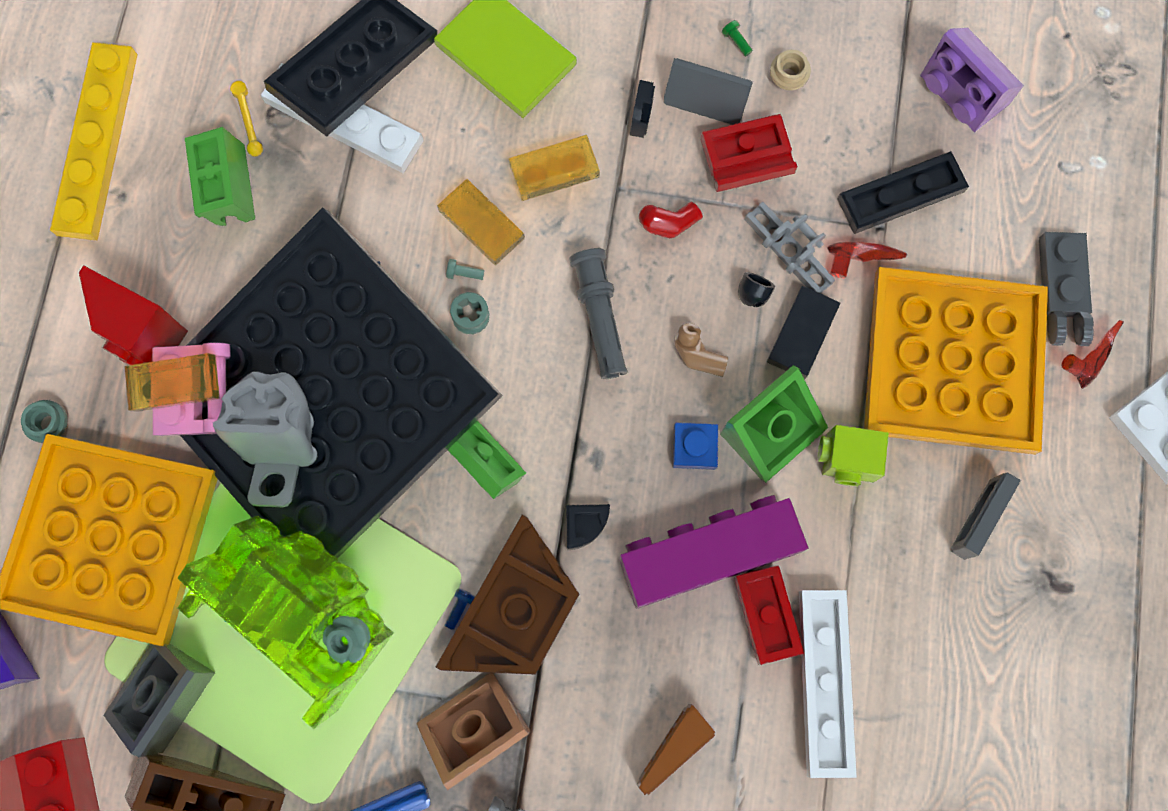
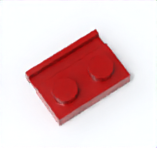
[700,114,798,192]

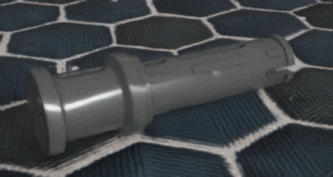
[569,248,628,379]

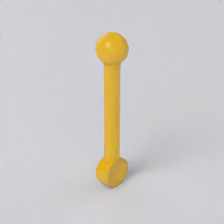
[230,81,263,157]

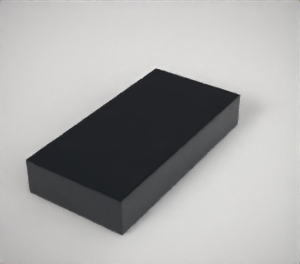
[767,285,841,380]

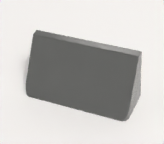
[664,58,753,125]

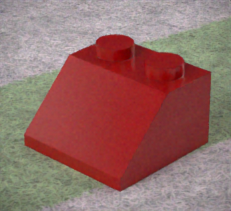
[79,265,188,373]
[0,737,100,811]

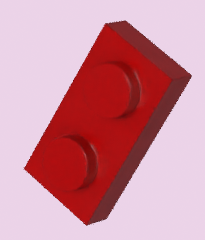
[734,565,804,665]

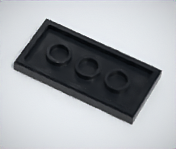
[264,0,437,137]

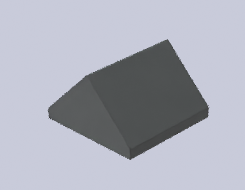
[103,644,215,757]

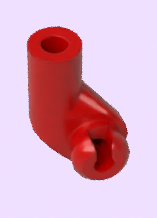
[639,201,703,239]

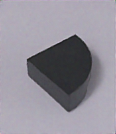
[630,80,655,138]
[566,504,610,550]

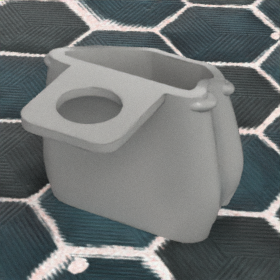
[213,372,317,507]

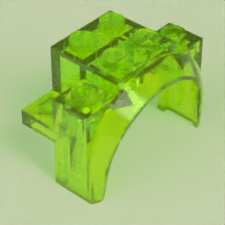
[177,516,394,729]

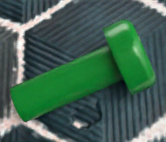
[722,20,753,57]

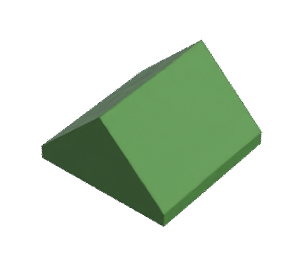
[720,365,829,483]

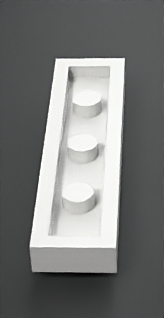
[261,63,423,173]
[799,590,857,778]

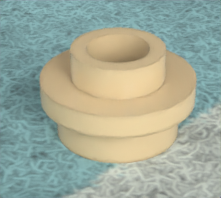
[770,49,811,90]

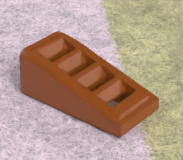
[637,704,715,795]

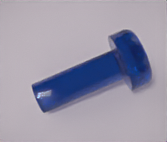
[444,588,475,630]

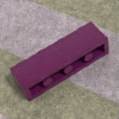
[619,495,809,609]

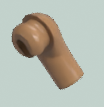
[675,323,728,377]

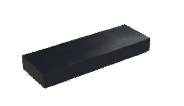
[837,151,969,234]

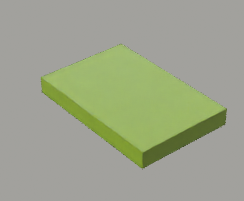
[434,0,577,118]

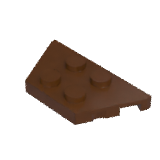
[435,515,580,675]

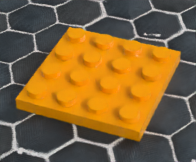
[864,267,1048,455]
[0,434,218,646]

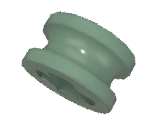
[450,292,490,335]

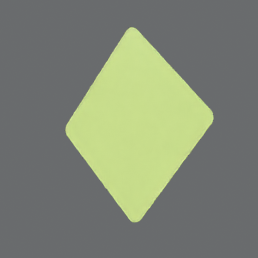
[104,483,462,804]

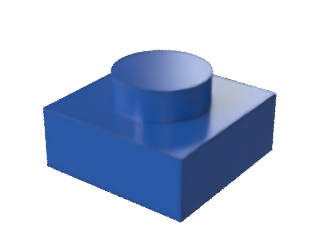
[673,423,718,470]

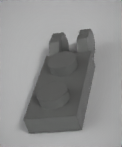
[1039,232,1094,346]

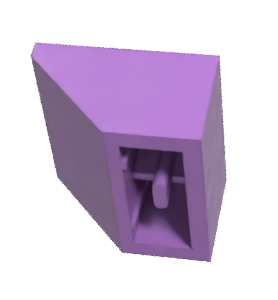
[920,27,1024,132]

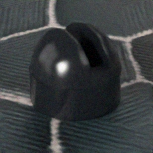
[738,272,775,307]

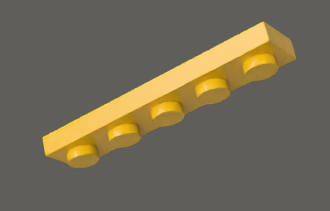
[50,42,138,241]

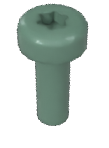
[446,259,485,280]

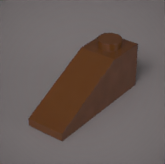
[125,754,286,811]

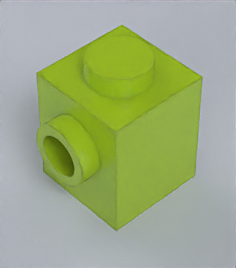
[817,425,889,486]

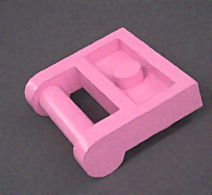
[153,343,230,436]

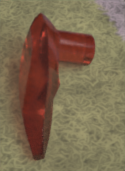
[827,242,907,278]
[1061,320,1124,389]

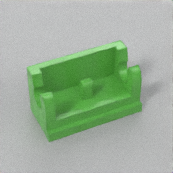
[185,127,255,226]

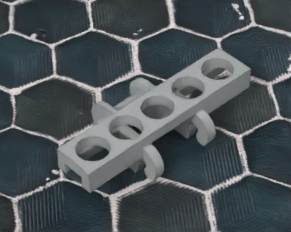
[744,202,835,293]

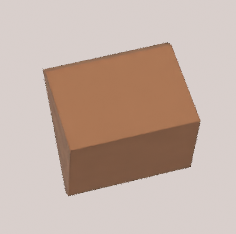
[416,673,531,790]

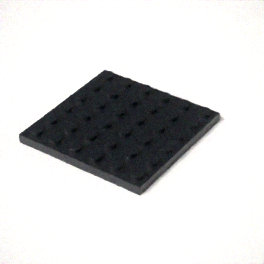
[141,207,503,582]

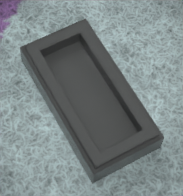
[951,472,1021,560]

